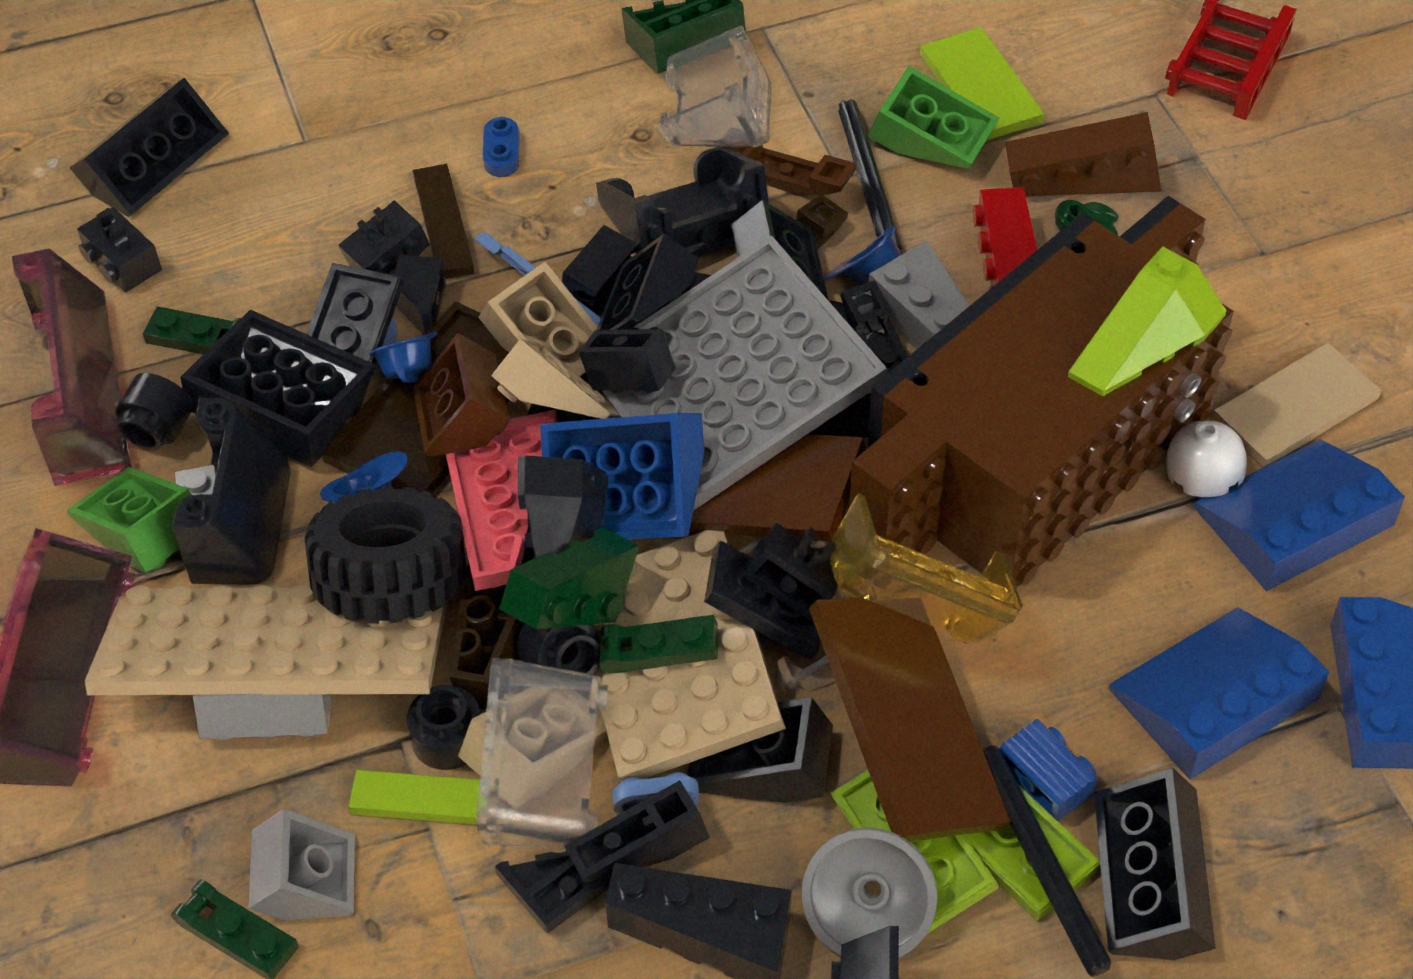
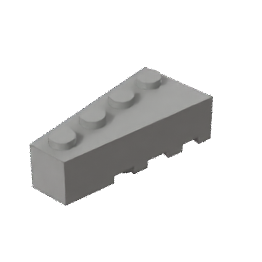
[869,240,970,350]

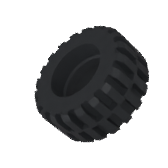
[304,486,466,624]

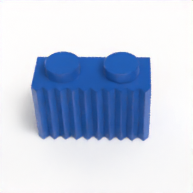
[999,719,1098,821]

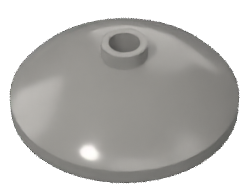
[802,828,938,958]

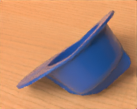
[824,226,902,285]
[369,332,438,383]
[320,452,409,503]

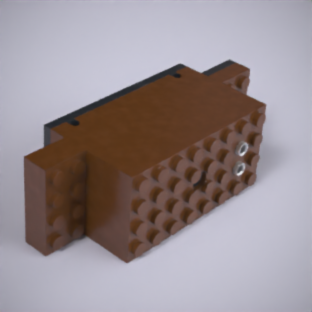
[847,196,1234,594]

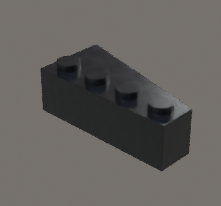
[605,863,792,979]

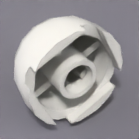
[1166,420,1247,498]

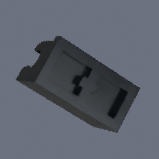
[562,225,638,307]

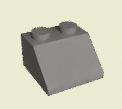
[248,809,355,921]

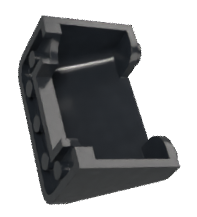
[596,146,769,257]
[172,398,291,585]

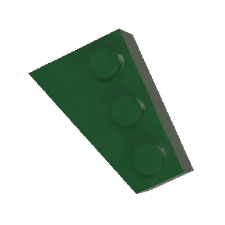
[621,0,747,74]
[499,527,640,630]

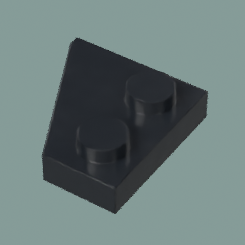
[495,851,611,934]

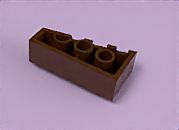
[1005,112,1162,196]

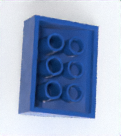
[540,413,704,539]
[1193,439,1405,591]
[1330,597,1413,769]
[1108,607,1329,780]

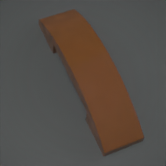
[718,129,857,195]

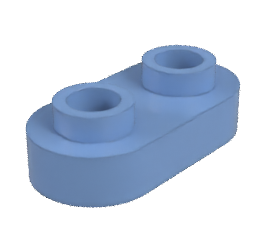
[612,772,700,815]

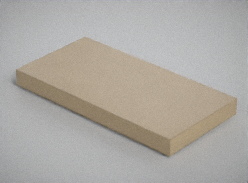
[1212,342,1382,468]

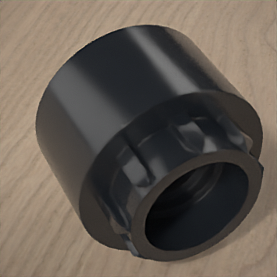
[116,373,194,450]
[517,624,600,688]
[407,685,480,770]

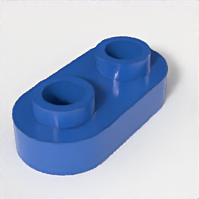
[483,117,519,177]

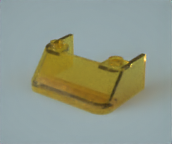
[829,493,1023,644]

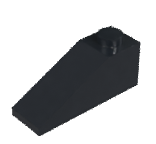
[564,780,710,883]

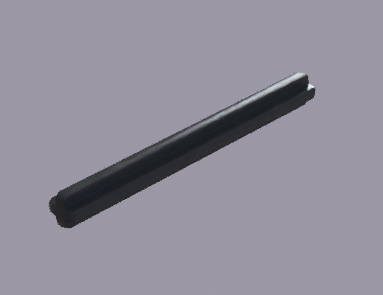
[838,99,902,254]
[982,745,1111,977]

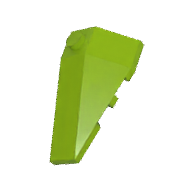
[1068,247,1227,396]

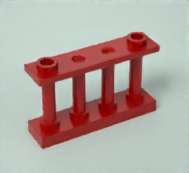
[1165,0,1297,120]

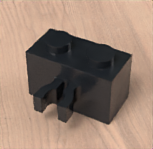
[338,200,430,274]
[77,207,162,292]
[578,327,676,393]
[743,522,843,621]

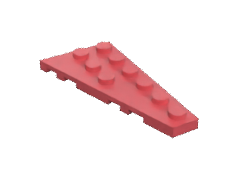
[446,409,558,591]

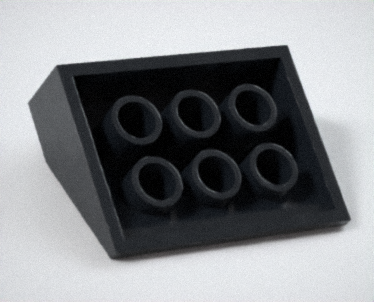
[180,310,376,467]

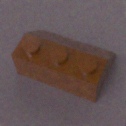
[413,333,510,457]

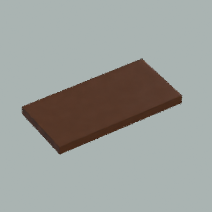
[689,434,867,542]
[809,594,1011,842]

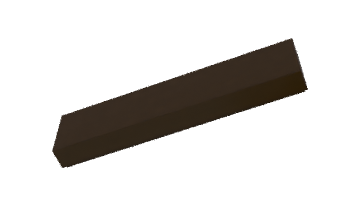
[412,163,475,279]

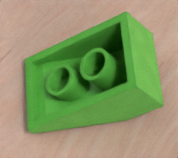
[867,65,1000,169]
[67,466,192,573]

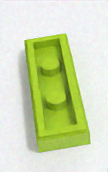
[348,770,485,825]

